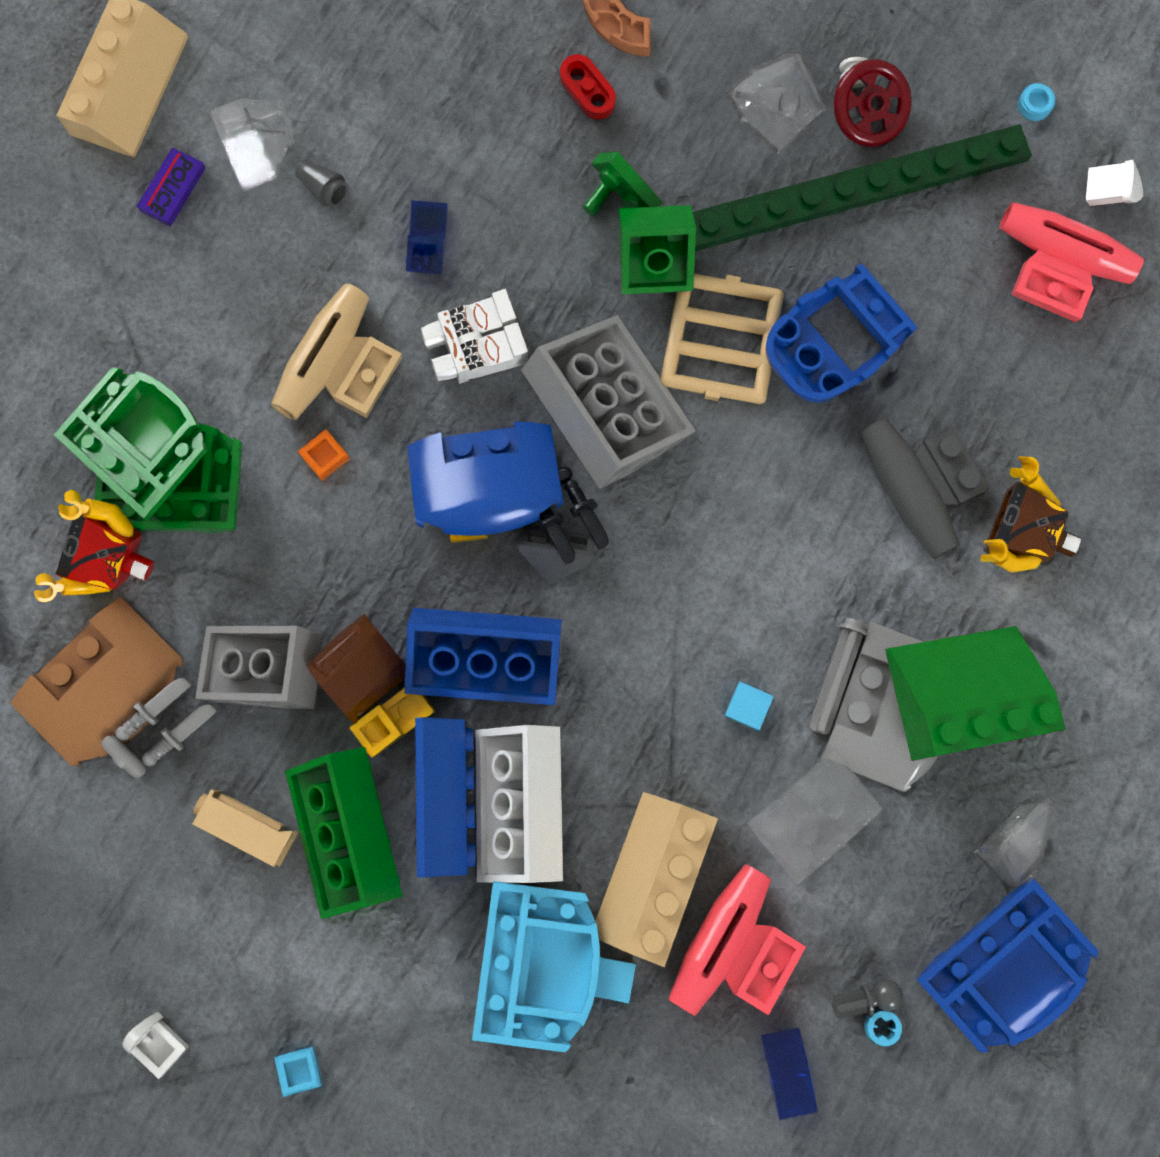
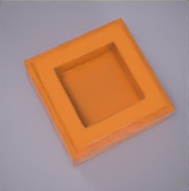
[297,429,350,481]

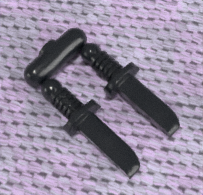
[537,467,609,565]

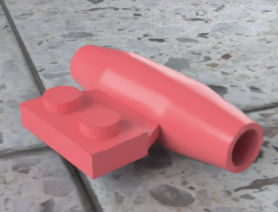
[999,202,1144,322]
[668,864,806,1016]

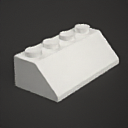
[475,725,563,883]

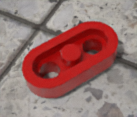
[560,54,616,120]

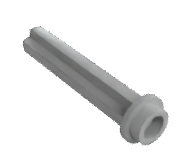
[809,618,868,735]

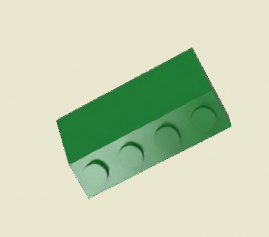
[285,747,403,919]

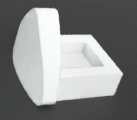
[1086,160,1143,206]
[123,1012,190,1079]

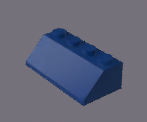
[404,608,562,705]
[415,717,476,877]

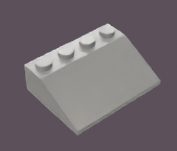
[521,315,696,489]

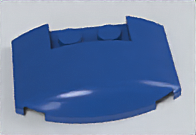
[407,421,563,536]
[916,878,1098,1053]

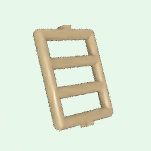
[660,273,784,404]

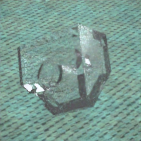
[209,98,296,191]

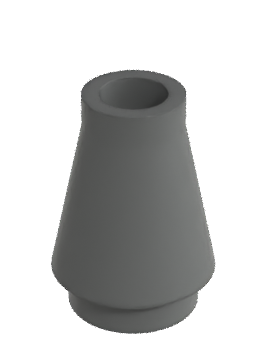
[295,160,349,208]

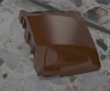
[306,614,406,724]

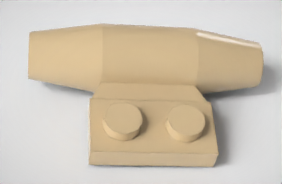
[271,283,402,420]

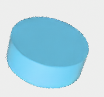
[1017,83,1056,121]

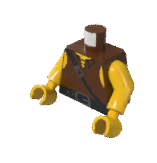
[980,456,1081,573]

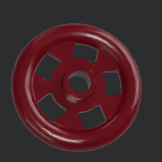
[833,59,912,147]

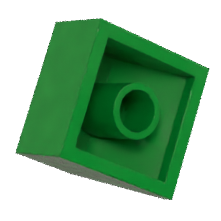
[618,205,696,294]

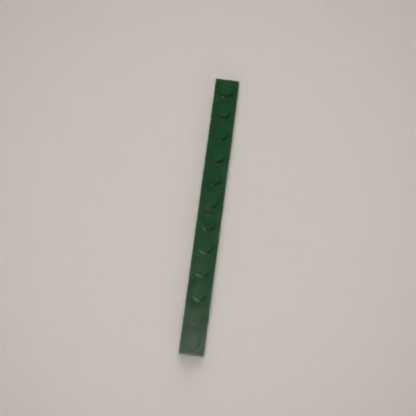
[693,124,1032,251]

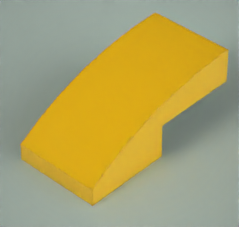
[349,688,437,758]

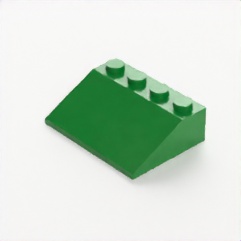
[885,626,1066,761]

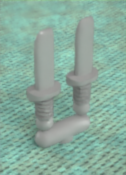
[102,678,217,778]

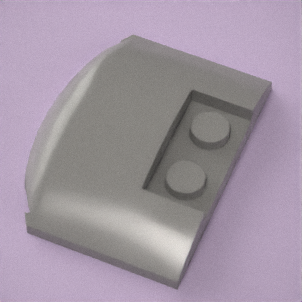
[819,621,938,792]

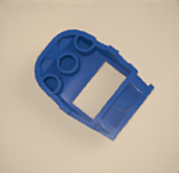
[765,263,918,403]

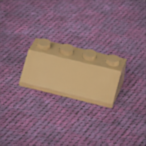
[56,0,188,158]
[595,792,718,967]

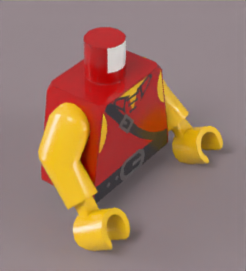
[34,490,155,602]

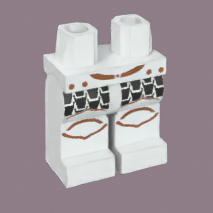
[421,288,528,384]

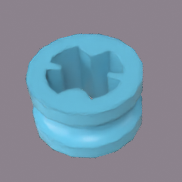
[864,1009,902,1046]

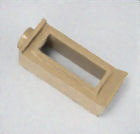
[192,789,299,867]

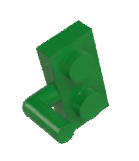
[583,151,663,216]

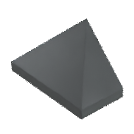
[519,525,595,586]

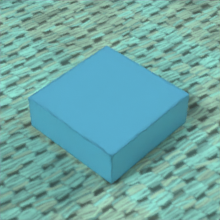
[724,681,774,731]
[595,956,636,1003]
[274,1046,323,1097]

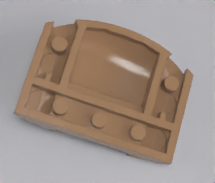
[10,597,184,767]

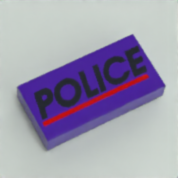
[137,147,206,227]

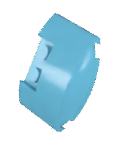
[472,881,600,1053]

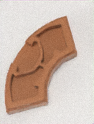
[582,0,650,57]

